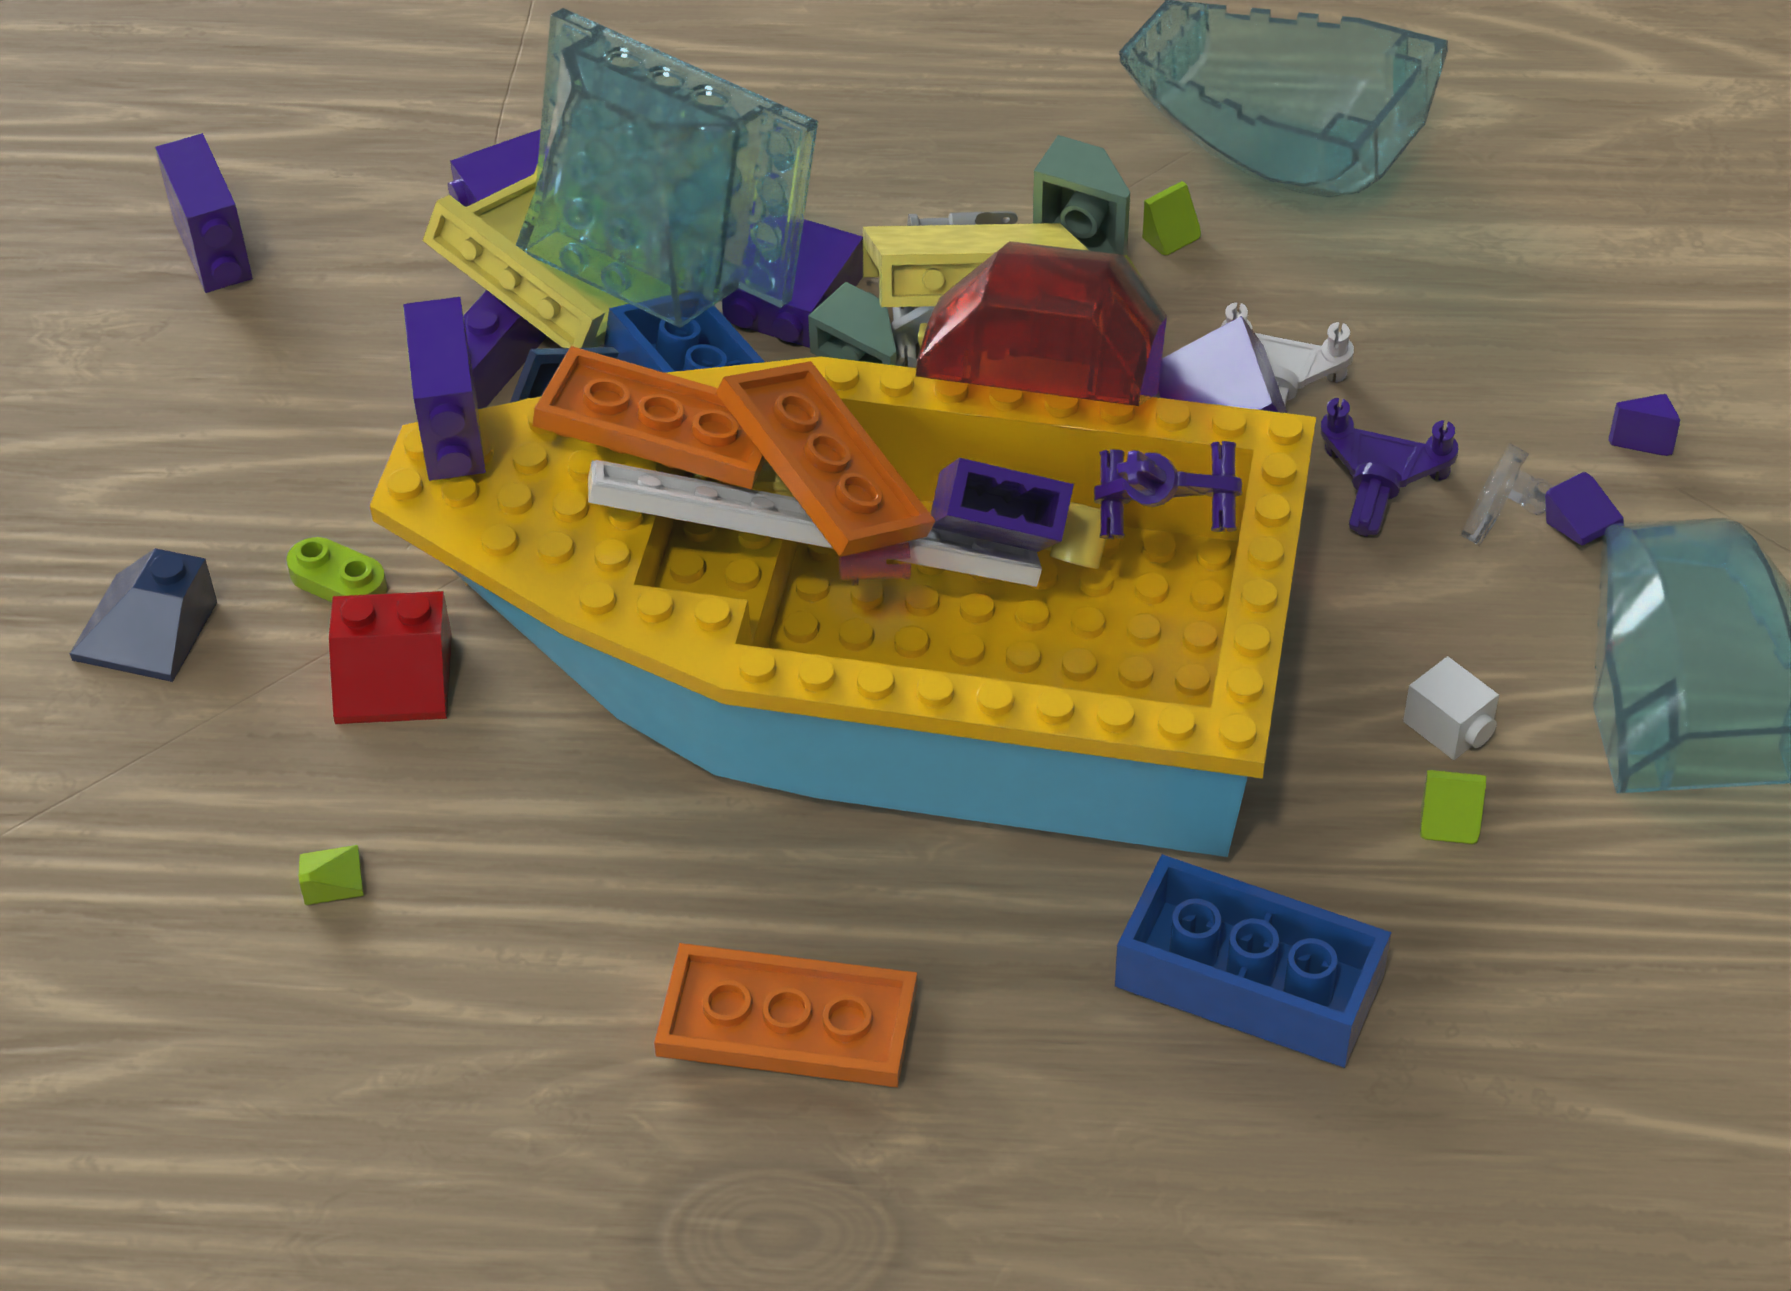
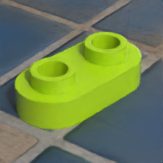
[286,537,387,603]

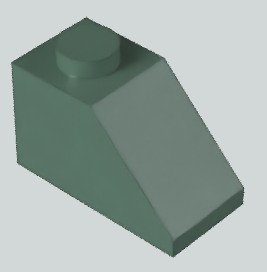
[808,282,897,366]

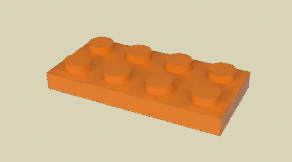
[532,346,766,490]
[716,361,936,557]
[654,943,917,1088]

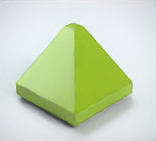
[298,845,364,905]

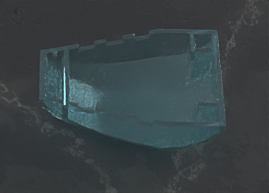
[1119,0,1448,198]
[1593,518,1791,793]

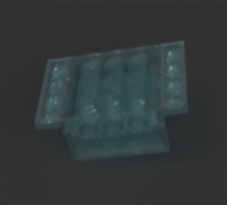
[516,8,818,328]

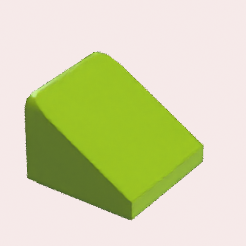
[1142,181,1201,256]
[1420,770,1486,844]

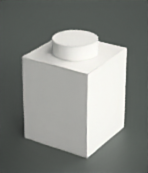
[1403,656,1499,760]

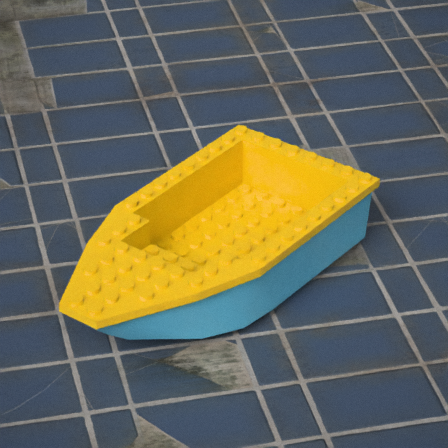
[370,356,1316,857]

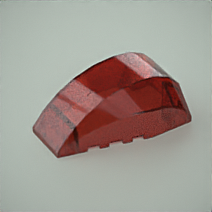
[915,241,1167,406]

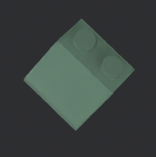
[1033,135,1130,273]

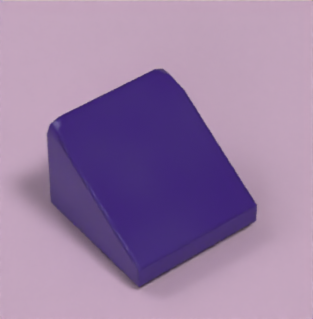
[1608,394,1680,456]
[1545,472,1624,546]

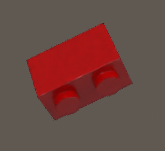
[329,591,452,724]

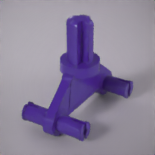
[1321,398,1458,537]
[1094,441,1242,539]

